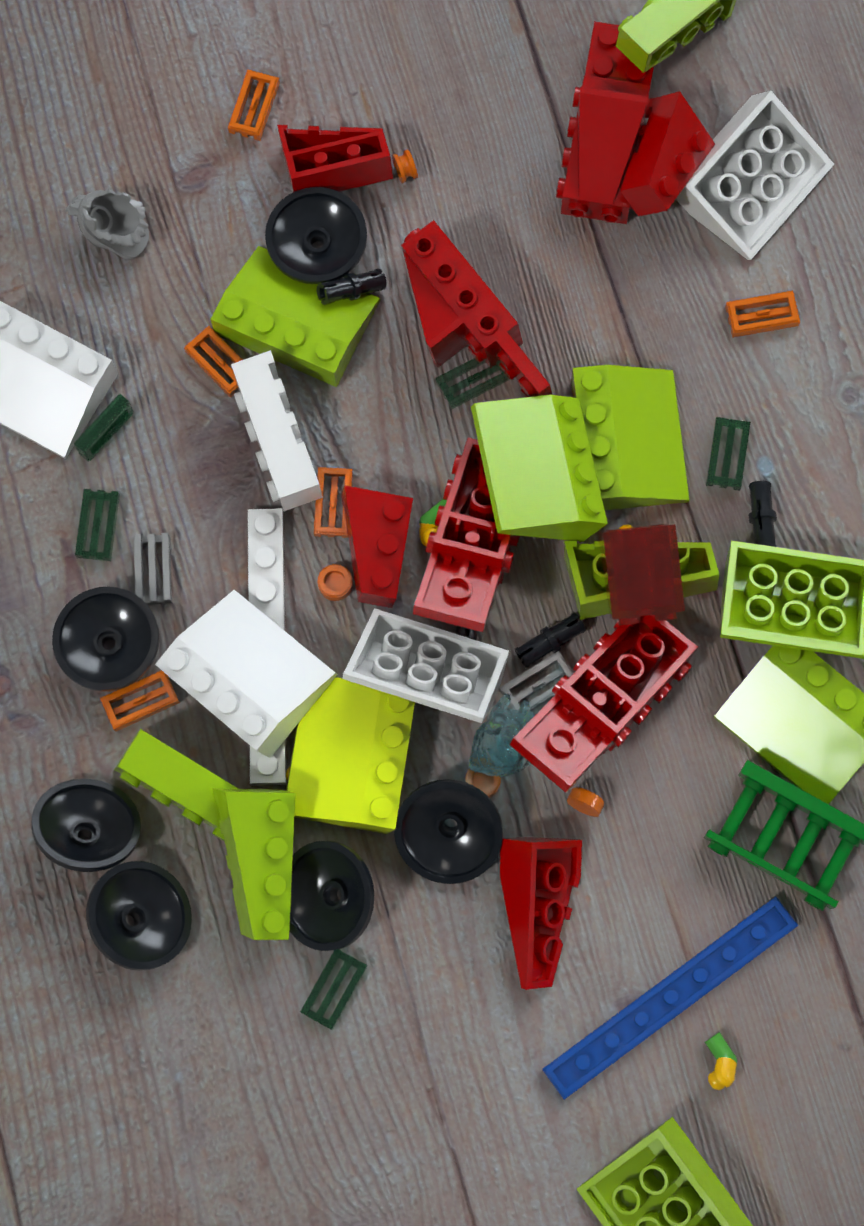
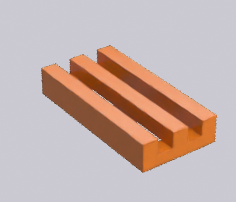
[228,69,280,141]
[725,291,800,338]
[184,326,243,398]
[313,467,353,538]
[100,670,180,732]

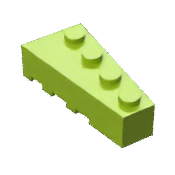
[616,0,736,73]
[564,541,720,620]
[114,729,239,842]
[212,788,295,940]

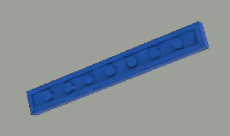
[542,896,798,1100]

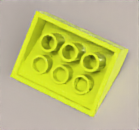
[286,677,415,834]

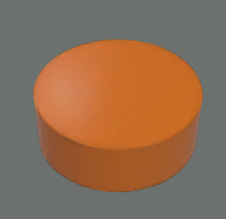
[317,564,353,601]
[465,762,501,798]
[567,787,604,817]

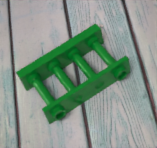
[704,760,864,911]

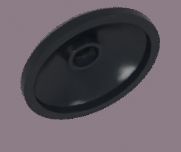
[265,187,367,284]
[52,586,159,691]
[31,779,141,872]
[394,779,503,884]
[289,841,374,951]
[86,861,192,971]

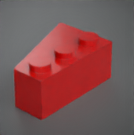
[620,91,715,217]
[277,125,393,192]
[341,485,413,608]

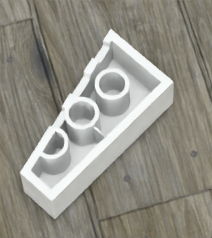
[231,350,323,511]

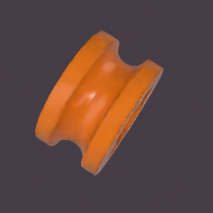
[392,149,418,183]

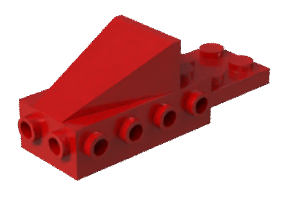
[556,21,654,224]
[401,220,552,397]
[413,437,520,632]
[509,602,698,793]

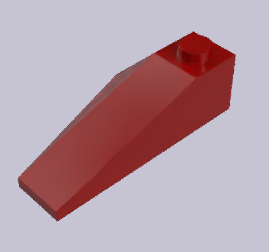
[500,837,582,990]

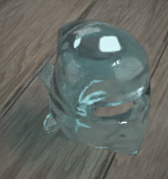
[468,693,536,777]

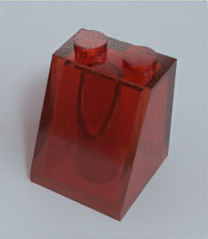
[598,523,685,625]

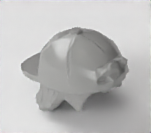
[66,189,149,259]

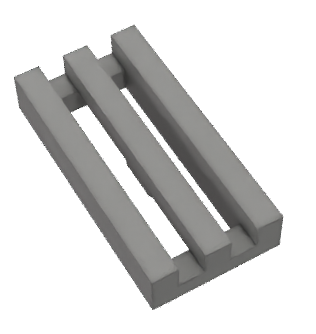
[134,533,172,604]
[499,651,573,719]

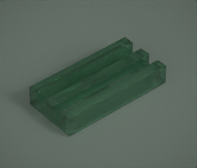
[435,358,510,410]
[74,393,134,461]
[706,417,751,491]
[75,489,120,561]
[300,949,368,1031]

